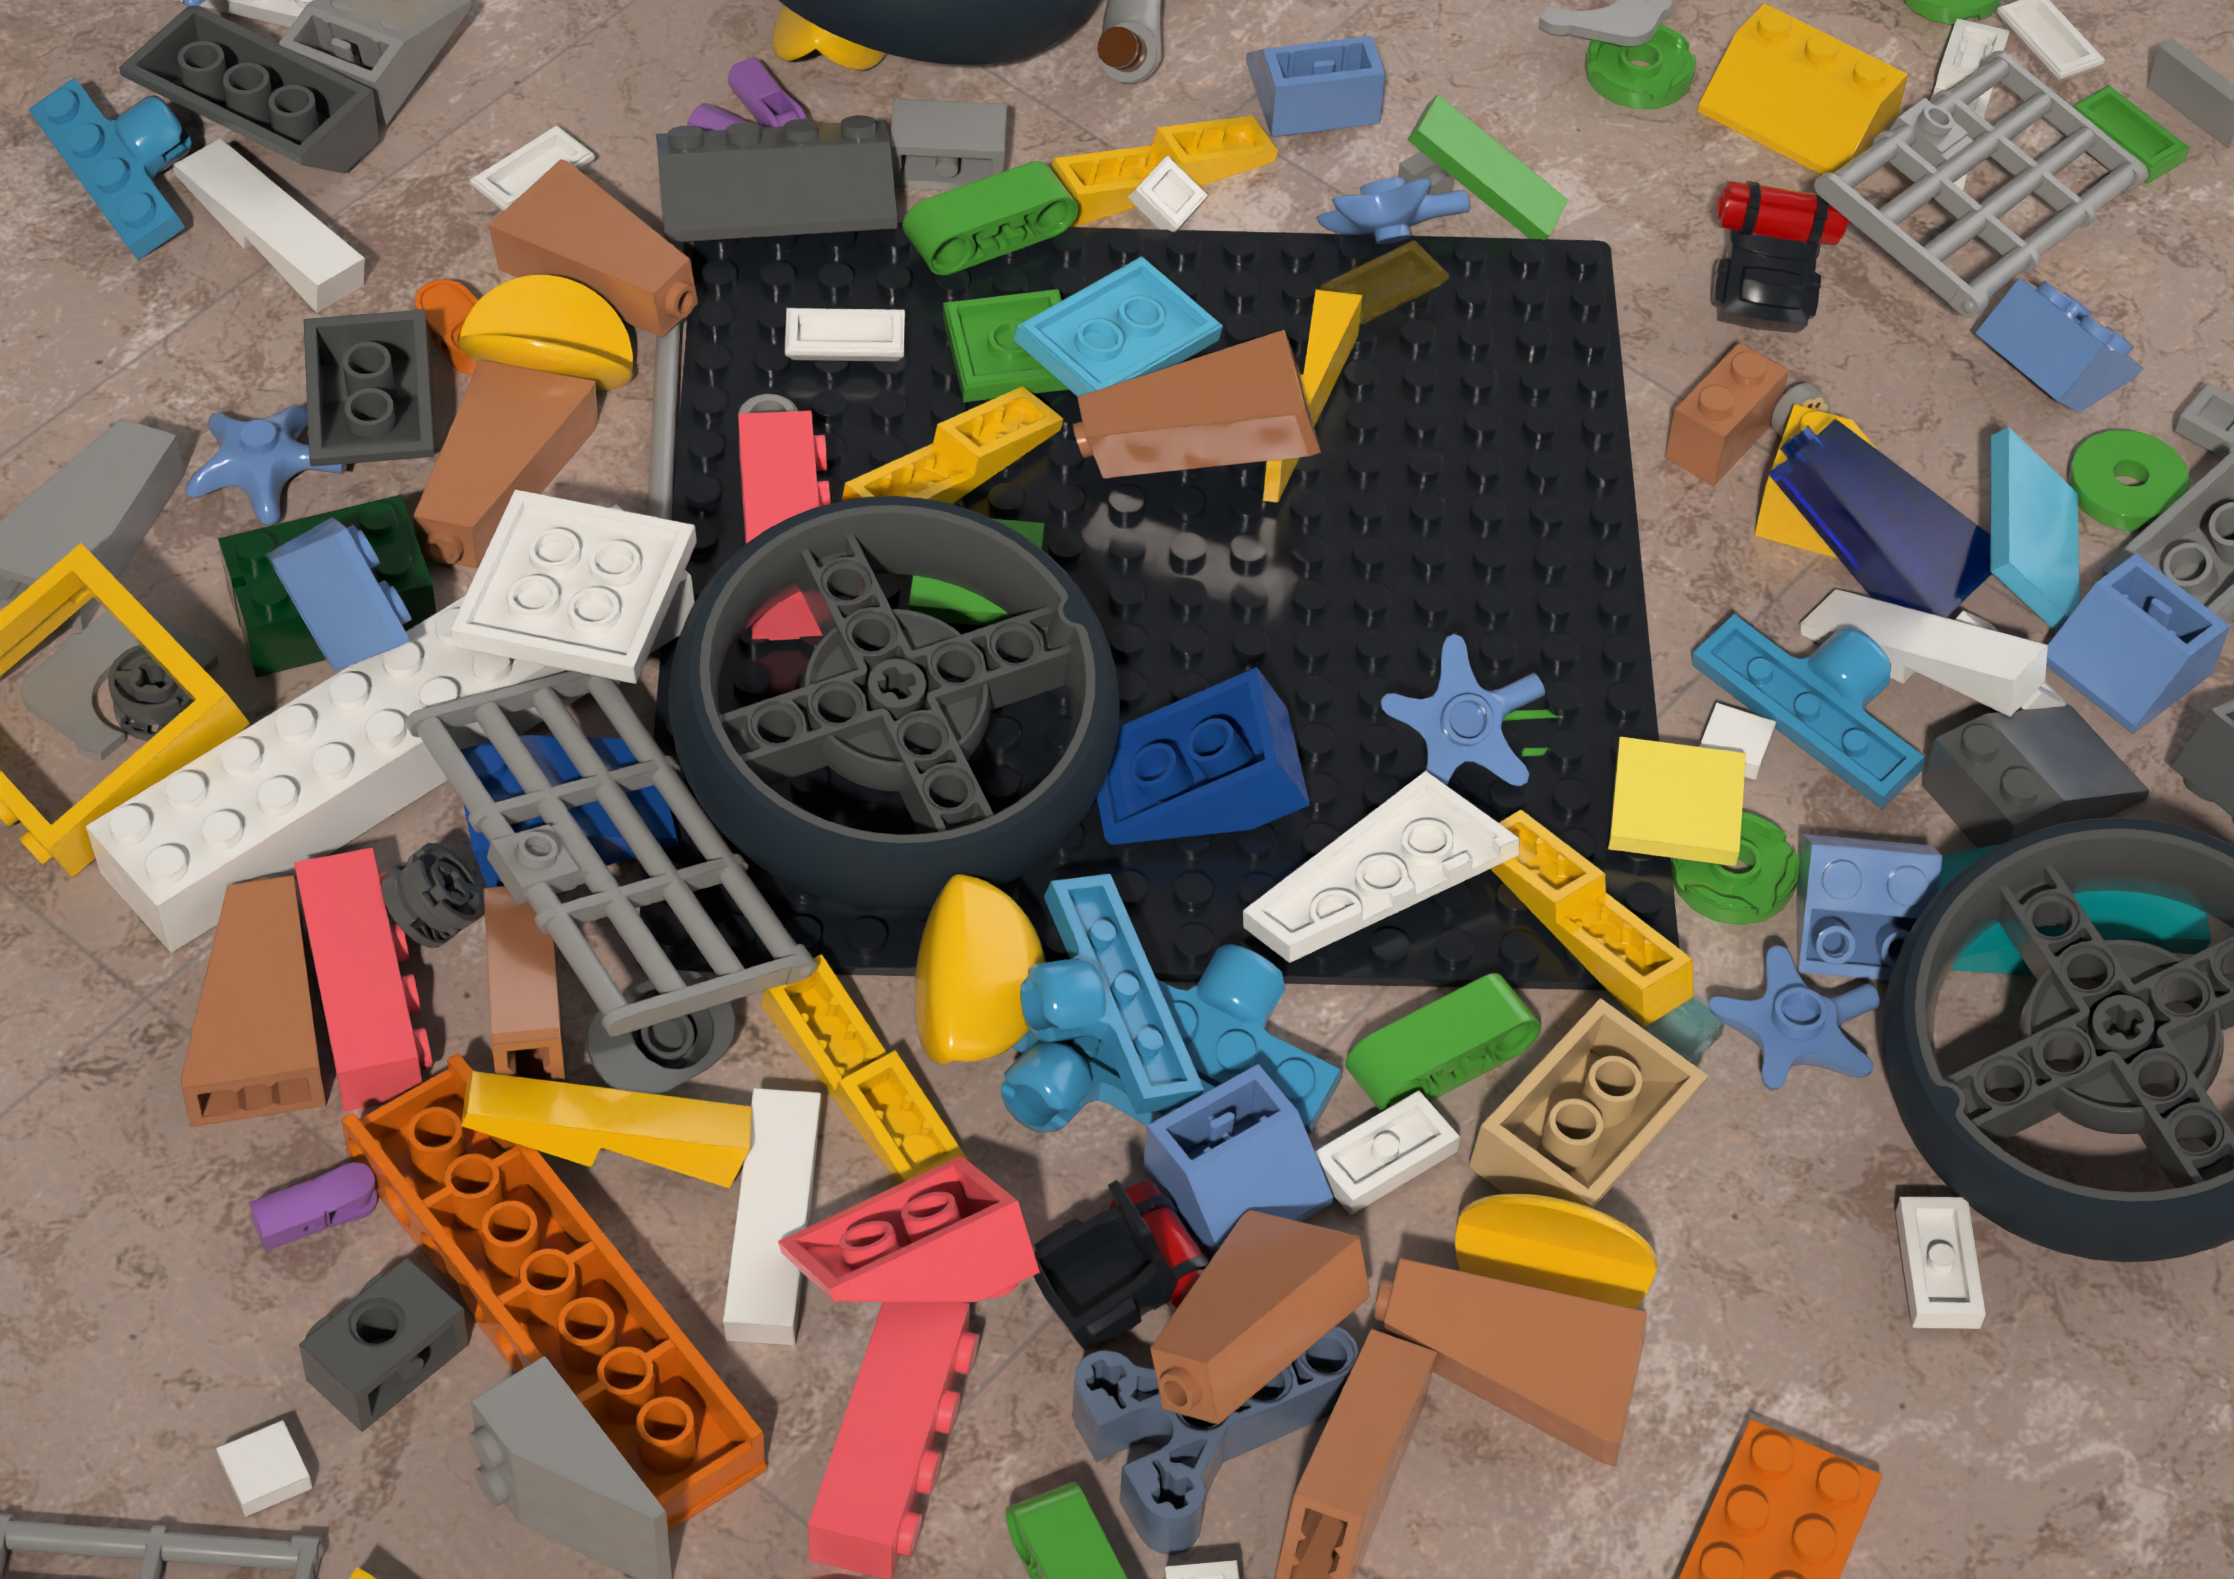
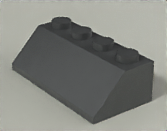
[119,5,379,173]
[656,115,898,243]

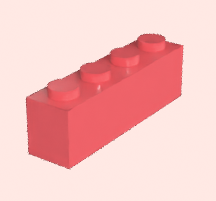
[738,411,838,641]
[294,847,433,1112]
[808,1302,979,1579]

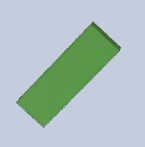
[1407,94,1568,240]

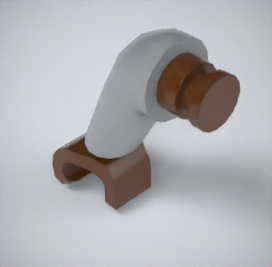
[1097,0,1162,84]

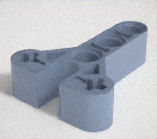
[1072,1326,1358,1555]

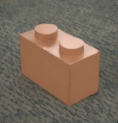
[1665,343,1789,486]

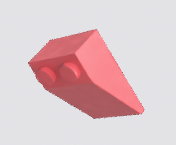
[778,1156,1040,1302]

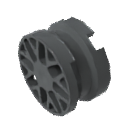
[108,645,194,741]
[381,843,484,948]

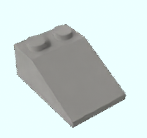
[2102,450,2234,624]
[469,1356,672,1579]

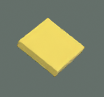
[1608,737,1746,866]

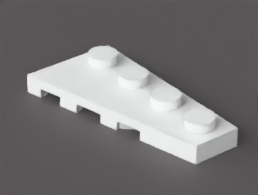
[1243,771,1519,963]

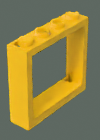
[0,543,250,878]

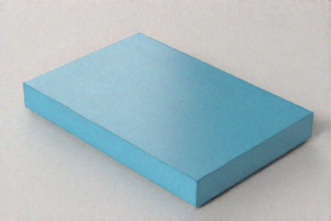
[1014,256,1223,397]
[1990,427,2080,633]

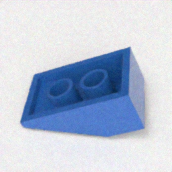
[1096,667,1310,845]
[460,735,680,888]

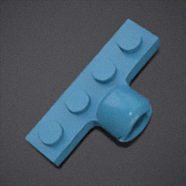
[28,77,193,261]
[1693,614,1925,809]
[1020,874,1204,1114]
[1156,944,1343,1134]
[1001,1031,1215,1133]

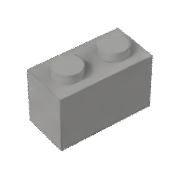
[890,99,1007,190]

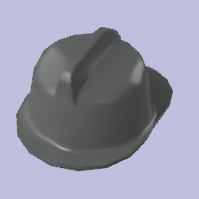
[587,970,735,1095]

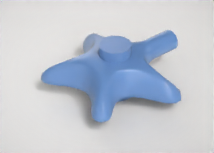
[1316,178,1469,244]
[185,404,347,525]
[1381,634,1545,786]
[1708,945,1880,1091]

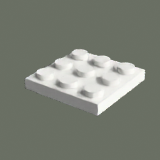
[450,490,697,684]

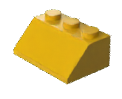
[1697,3,1908,175]

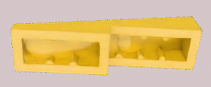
[1050,115,1279,227]
[1263,290,1363,502]
[841,386,1064,504]
[1491,810,1694,1028]
[760,954,967,1184]
[461,1071,752,1189]

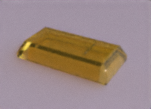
[1321,240,1449,326]

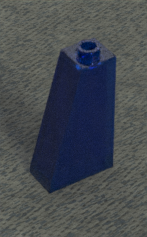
[1768,418,1992,618]

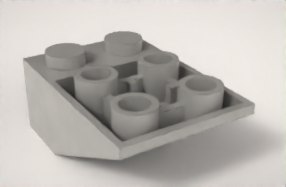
[278,0,472,126]

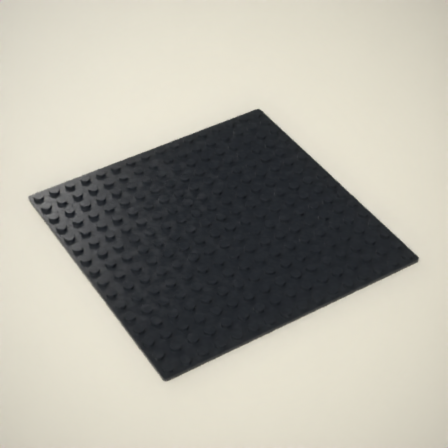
[637,223,1680,990]

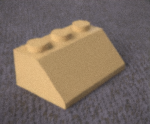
[1468,998,1709,1208]

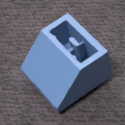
[1246,36,1386,137]
[1975,277,2144,413]
[265,517,412,671]
[2046,553,2230,734]
[1796,834,1942,981]
[1143,1064,1333,1257]

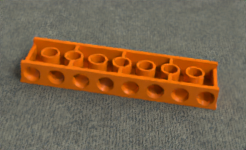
[341,1053,767,1532]

